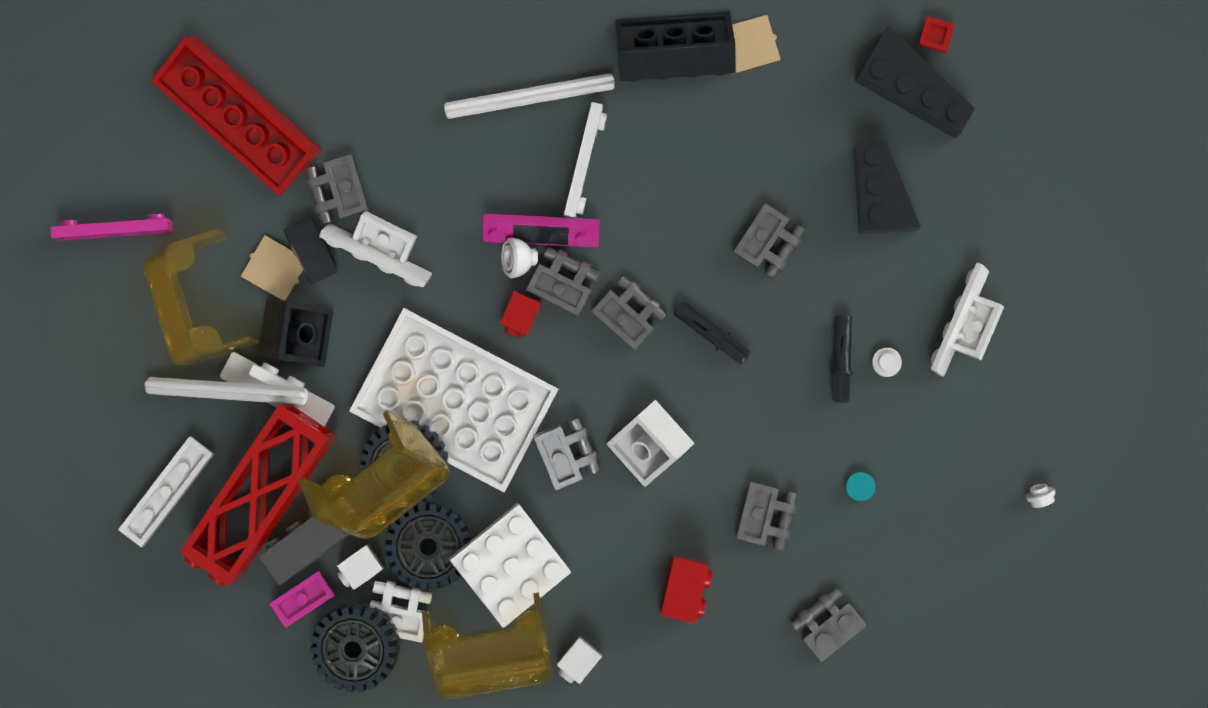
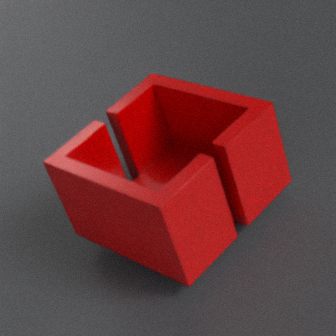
[659,555,713,624]

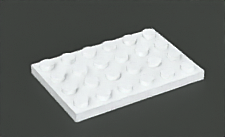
[349,308,559,493]

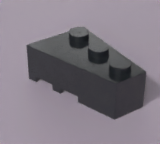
[853,142,922,234]

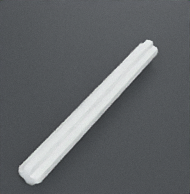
[444,73,615,119]
[144,377,308,405]

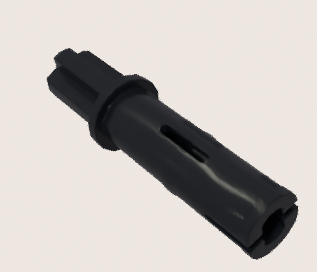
[673,301,751,365]
[830,315,853,403]

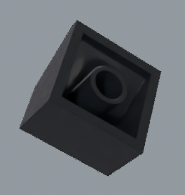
[257,299,333,367]

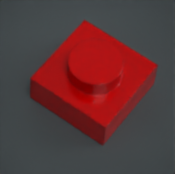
[918,16,955,54]

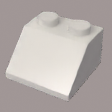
[607,400,694,487]

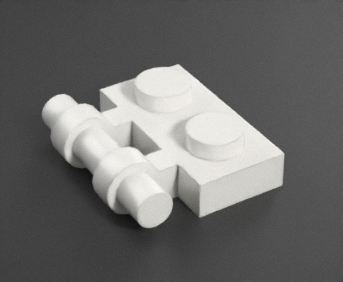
[370,580,433,643]

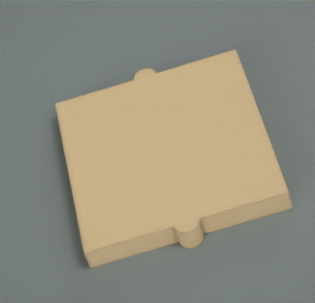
[732,15,781,74]
[241,235,303,301]

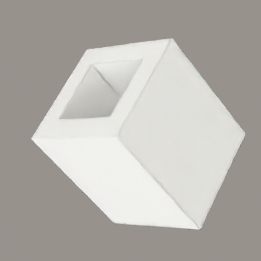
[337,544,385,590]
[557,636,602,684]

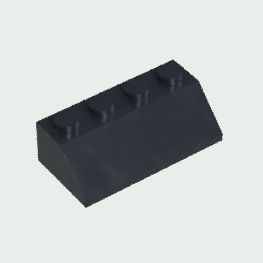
[615,12,736,82]

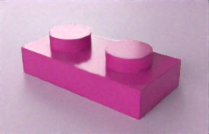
[270,571,336,628]

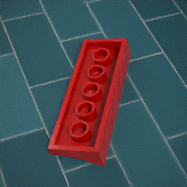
[151,36,323,196]

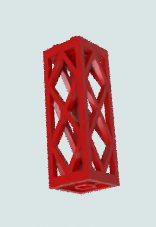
[179,404,338,586]

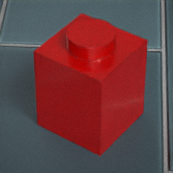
[500,291,541,339]

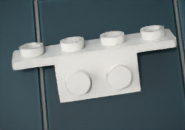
[319,211,432,287]
[931,263,1004,377]
[220,352,335,427]

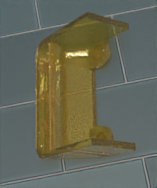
[144,229,259,366]
[299,410,450,539]
[422,592,553,699]

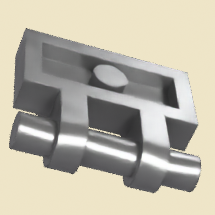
[305,154,369,225]
[733,203,806,279]
[526,247,600,317]
[591,276,667,350]
[533,417,600,490]
[736,482,798,551]
[790,587,867,662]

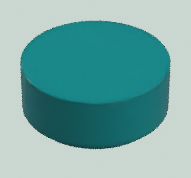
[845,472,875,501]

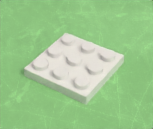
[448,503,571,628]

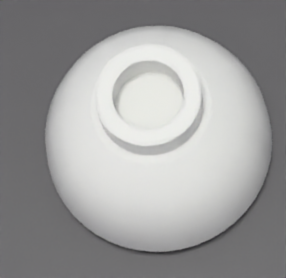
[501,238,538,278]

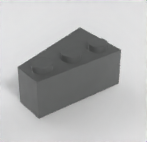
[259,497,365,586]

